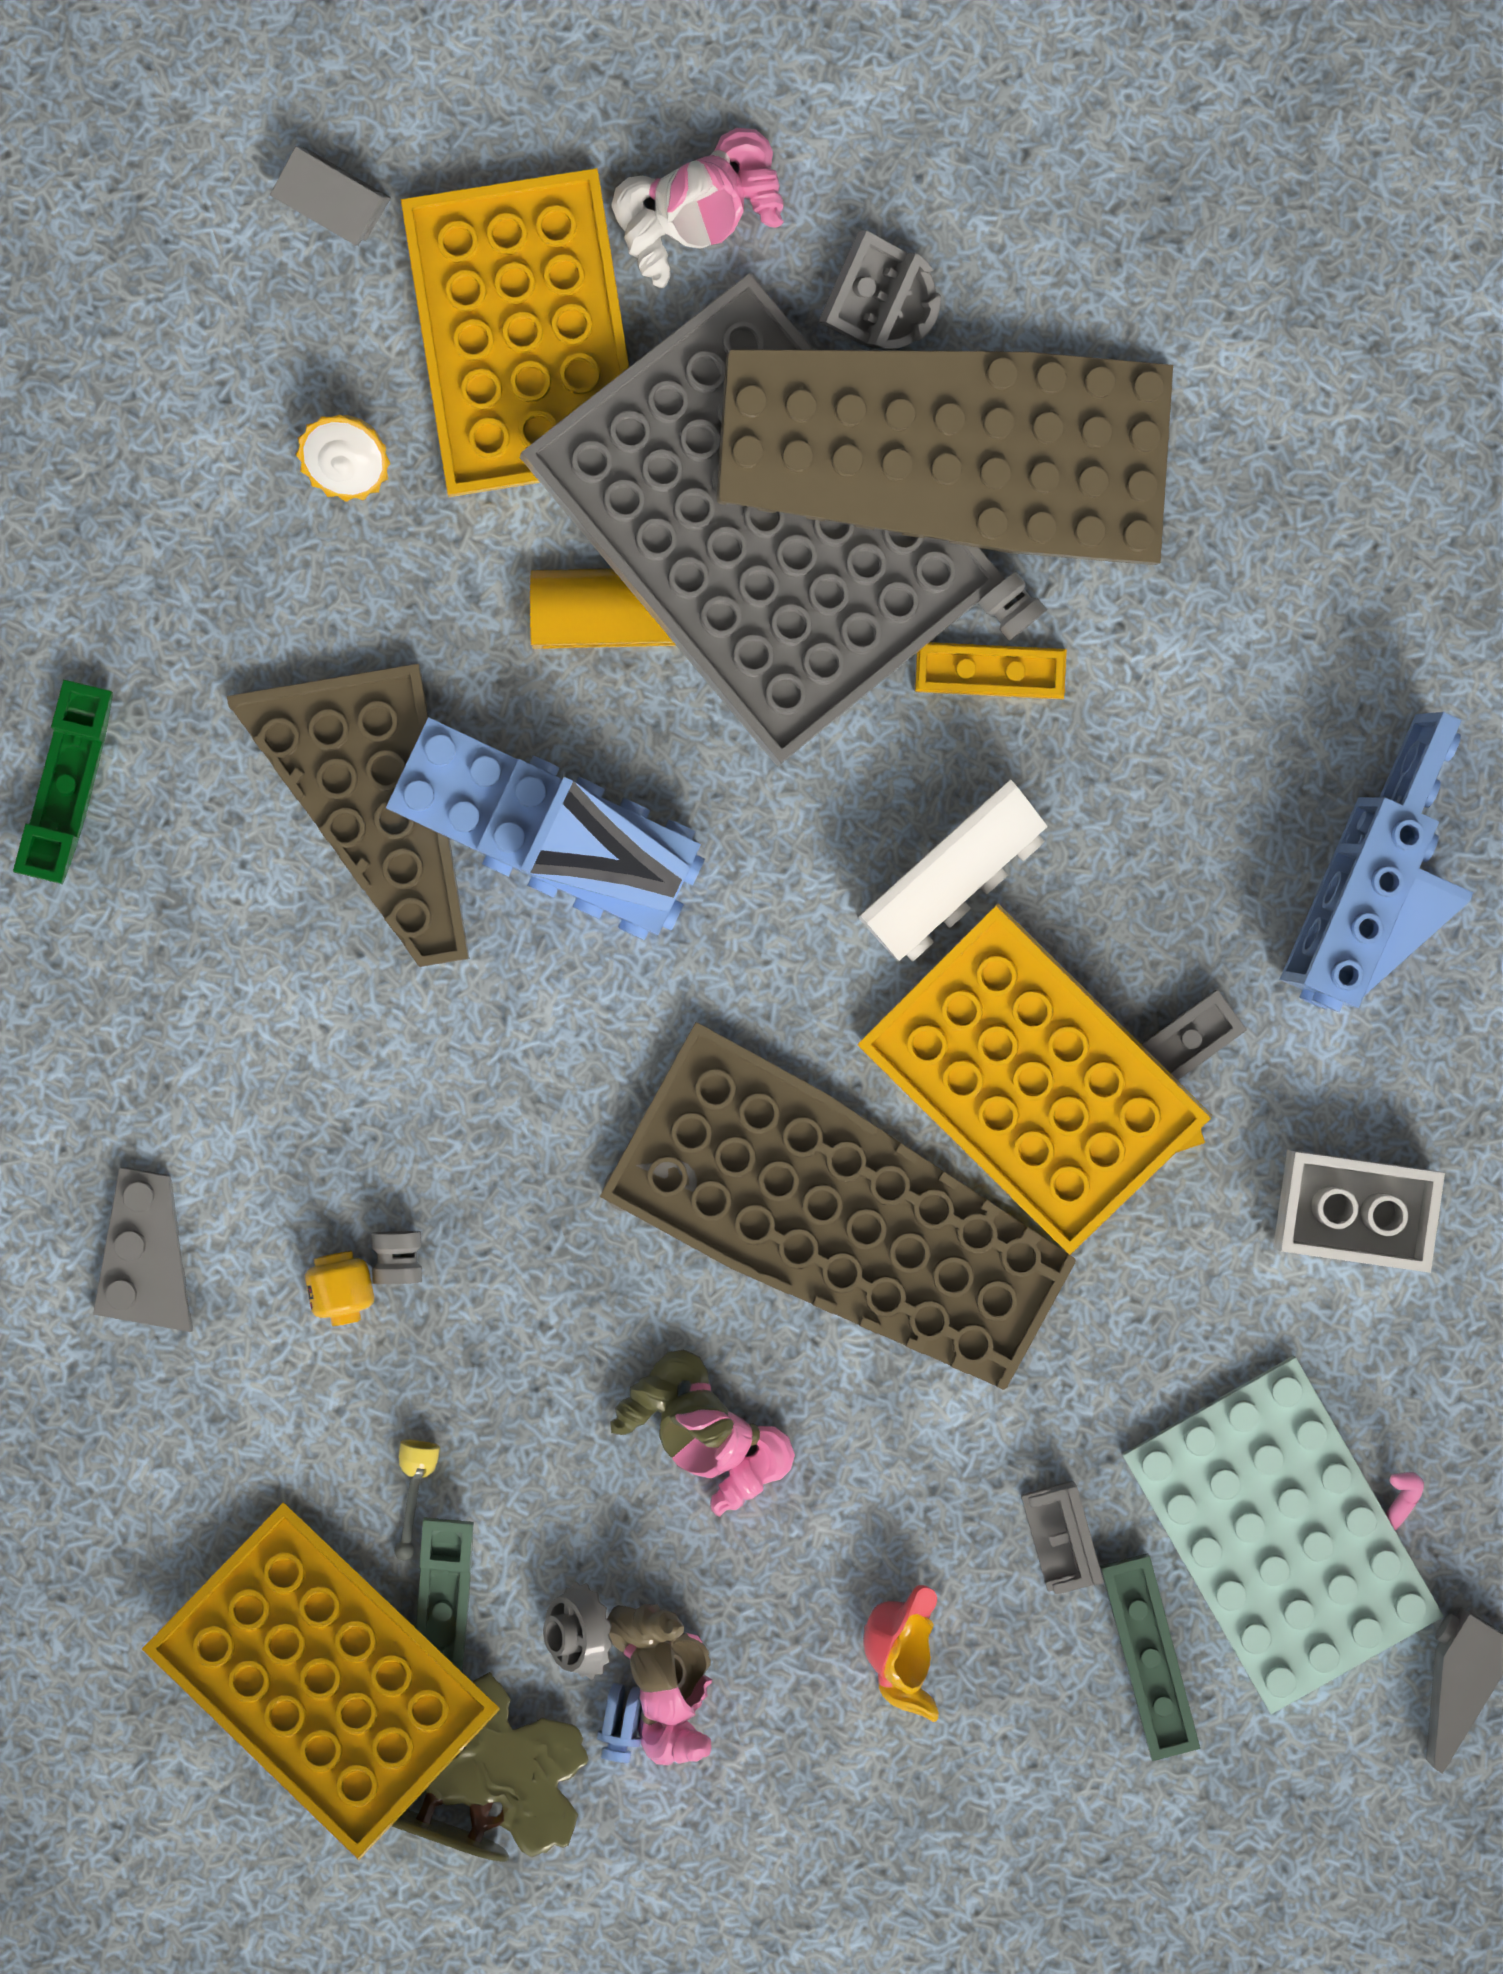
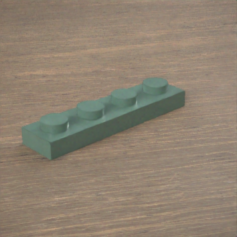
[1100,1553,1201,1761]

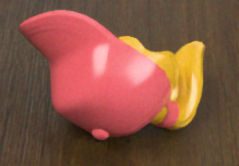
[863,1585,939,1722]

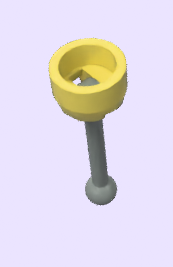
[394,1439,440,1561]

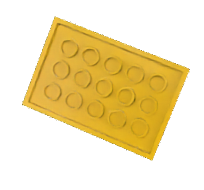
[401,168,629,497]
[857,903,1212,1255]
[142,1502,500,1860]

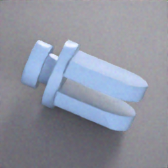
[597,1683,642,1763]

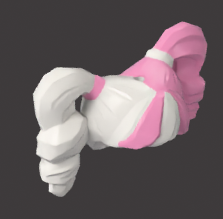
[611,128,784,288]

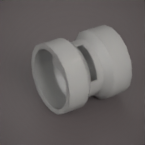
[978,571,1047,641]
[371,1231,422,1284]

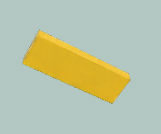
[915,642,1067,700]

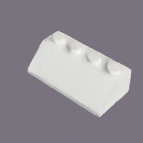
[858,779,1048,962]

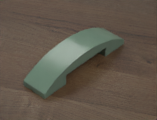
[416,1517,474,1673]

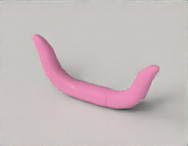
[1385,1472,1424,1531]

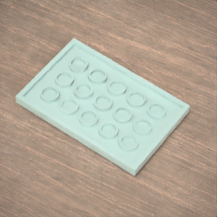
[1122,1355,1444,1715]

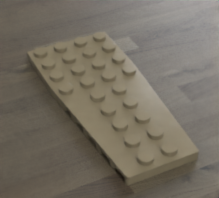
[717,350,1173,565]
[600,1022,1076,1390]

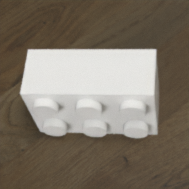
[1273,1149,1445,1273]

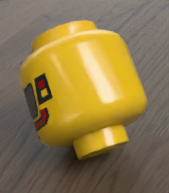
[305,1251,374,1326]

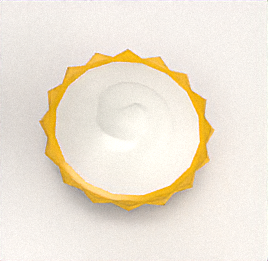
[295,414,390,502]

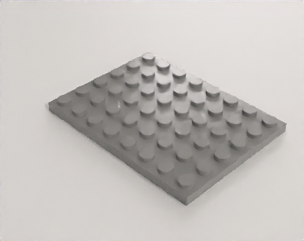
[519,273,1005,767]

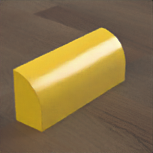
[530,568,676,649]

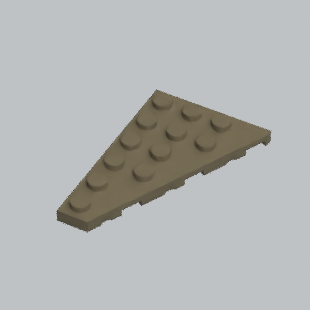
[227,664,470,967]

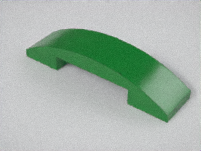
[13,679,113,885]

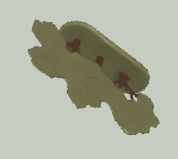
[392,1672,589,1862]

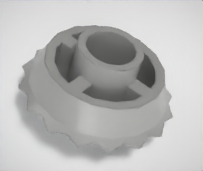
[543,1582,613,1680]

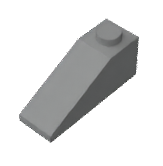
[1426,1607,1503,1774]

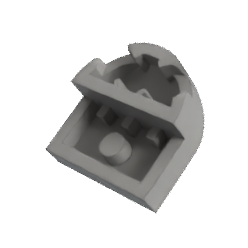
[818,230,941,349]

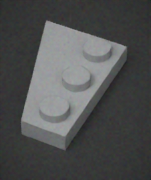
[93,1167,193,1332]

